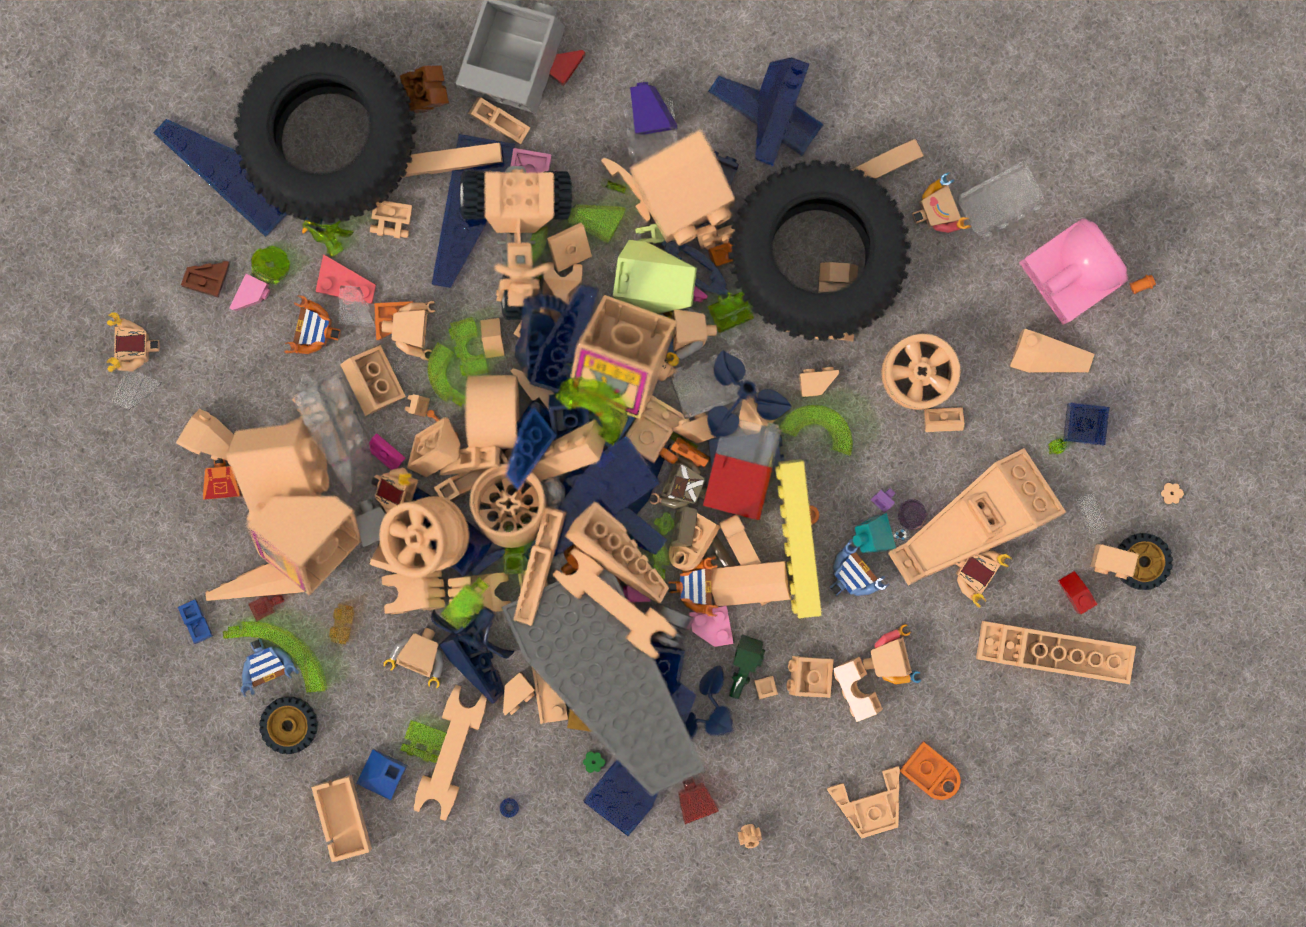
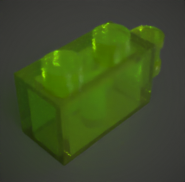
[440,577,489,630]

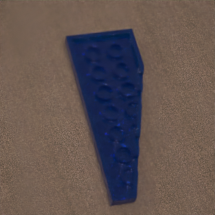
[153,119,287,237]
[432,134,516,288]
[524,436,660,561]
[583,683,696,836]

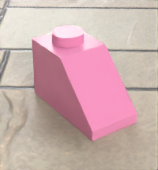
[230,274,270,311]

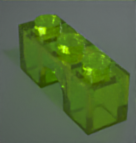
[448,317,490,379]

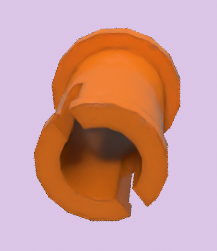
[1130,275,1156,294]

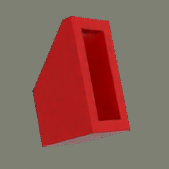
[549,50,586,86]
[1058,571,1098,614]

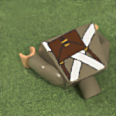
[650,450,707,509]

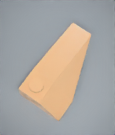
[1010,329,1095,373]
[176,409,234,464]

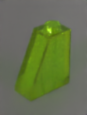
[567,204,626,244]

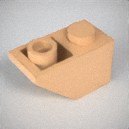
[799,367,839,397]
[673,412,714,444]
[503,672,535,715]

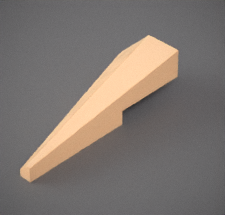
[205,564,304,601]

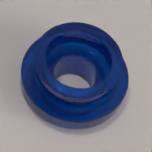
[500,798,519,818]

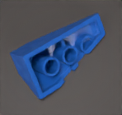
[505,408,557,489]

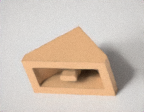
[480,318,505,358]

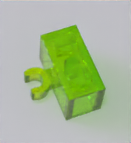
[707,292,754,333]

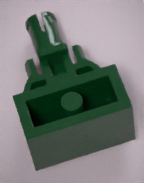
[729,634,765,699]

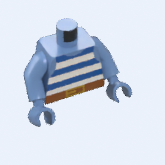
[829,539,889,596]
[241,638,299,697]

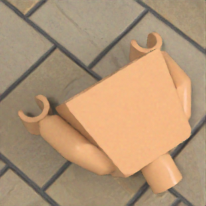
[382,301,436,361]

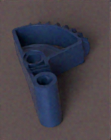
[515,292,577,383]

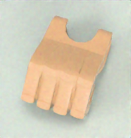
[540,262,582,322]
[381,570,445,614]
[448,572,511,617]

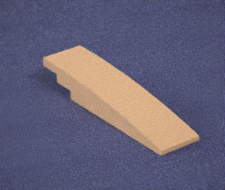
[976,621,1136,684]

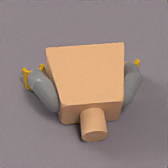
[664,307,717,366]
[384,628,444,688]

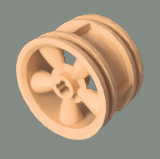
[881,334,960,410]
[380,496,469,577]

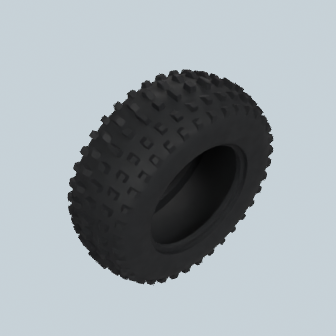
[233,42,417,223]
[728,160,911,341]

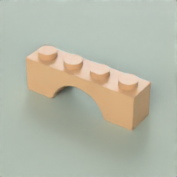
[434,449,509,502]

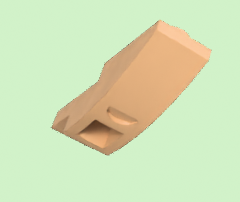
[440,446,500,476]

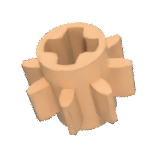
[738,824,762,848]

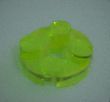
[251,246,290,284]

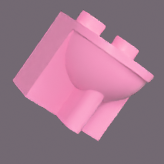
[1019,218,1128,325]

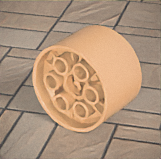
[466,375,519,449]
[470,464,548,548]

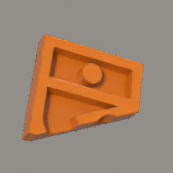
[374,301,413,340]
[671,436,710,467]

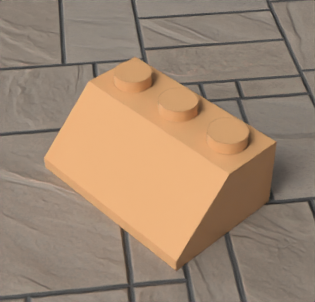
[340,345,406,416]
[407,417,460,477]

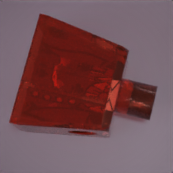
[678,777,719,824]

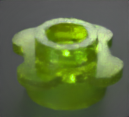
[1048,438,1067,455]
[654,512,674,535]

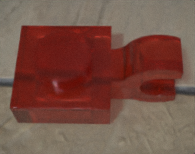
[248,595,284,621]

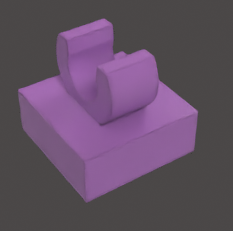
[870,488,895,513]

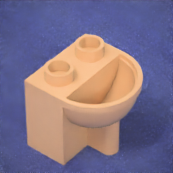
[226,415,329,512]

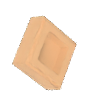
[754,676,778,699]

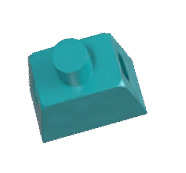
[853,513,896,553]

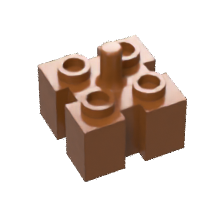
[400,66,449,113]

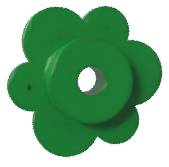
[583,751,605,773]

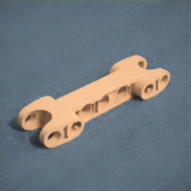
[553,548,677,659]
[414,685,487,821]

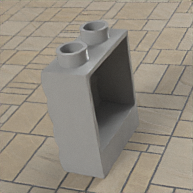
[456,0,565,113]

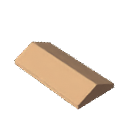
[711,561,791,606]

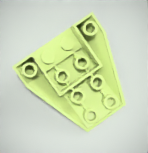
[613,240,697,314]

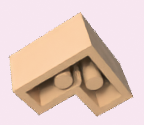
[1090,544,1139,579]

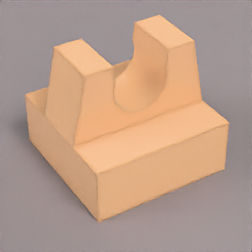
[405,394,430,417]

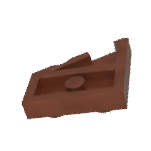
[181,261,230,298]

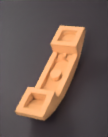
[852,139,924,179]
[601,158,650,223]

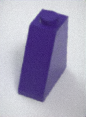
[630,82,678,135]

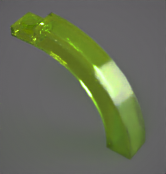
[223,621,328,693]

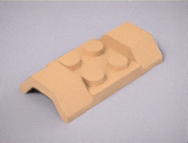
[815,262,858,342]

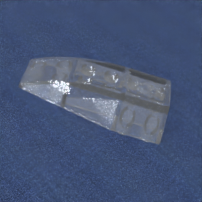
[294,371,373,496]

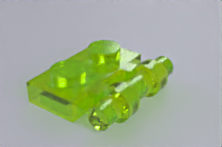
[400,719,447,763]

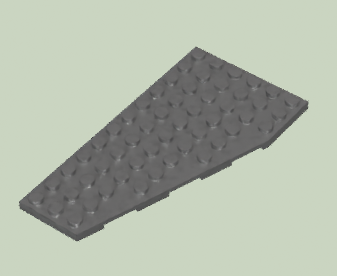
[502,563,705,795]

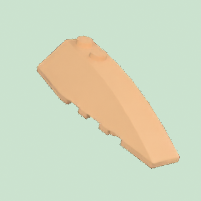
[566,502,669,604]

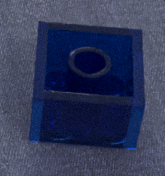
[1063,403,1110,446]

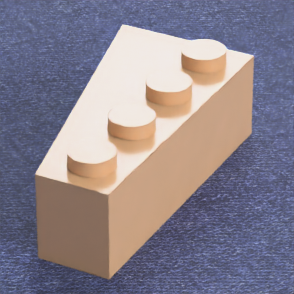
[531,420,607,482]

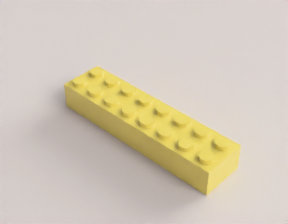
[775,459,822,618]

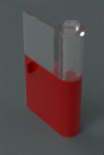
[703,419,782,520]

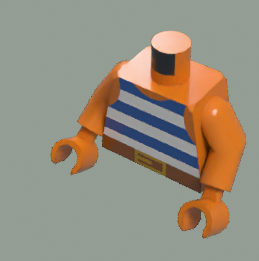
[284,295,341,354]
[669,557,719,617]

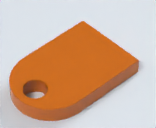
[900,741,961,800]

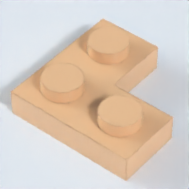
[696,225,736,250]

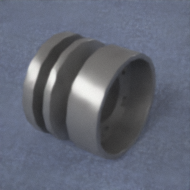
[651,603,694,648]

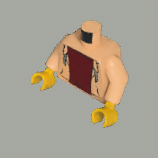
[106,312,160,372]
[371,468,418,514]
[956,549,1012,607]

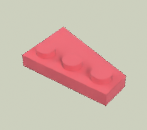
[315,254,376,304]

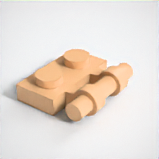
[370,201,413,239]

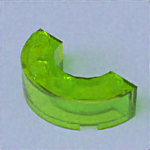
[555,377,628,446]
[777,405,853,456]

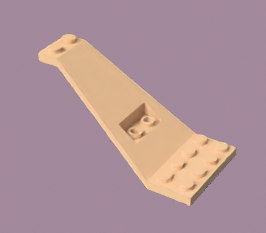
[888,448,1066,586]

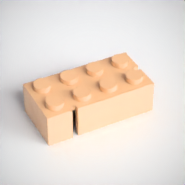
[312,775,372,862]

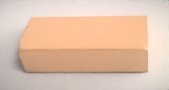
[924,407,965,432]

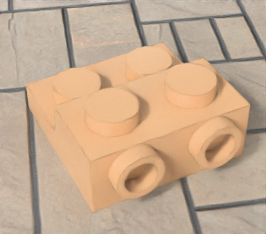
[787,656,834,698]

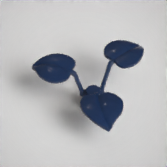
[707,350,792,438]
[431,606,514,659]
[681,665,733,739]

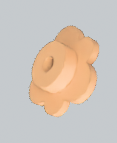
[1161,483,1184,504]

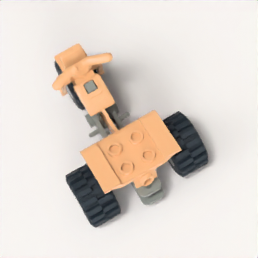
[460,166,572,320]

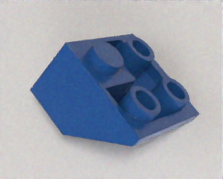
[356,749,408,800]

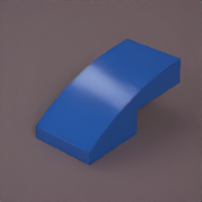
[178,599,213,644]

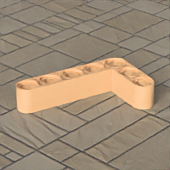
[719,514,771,606]

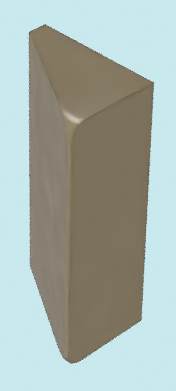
[670,506,697,547]
[704,535,736,568]

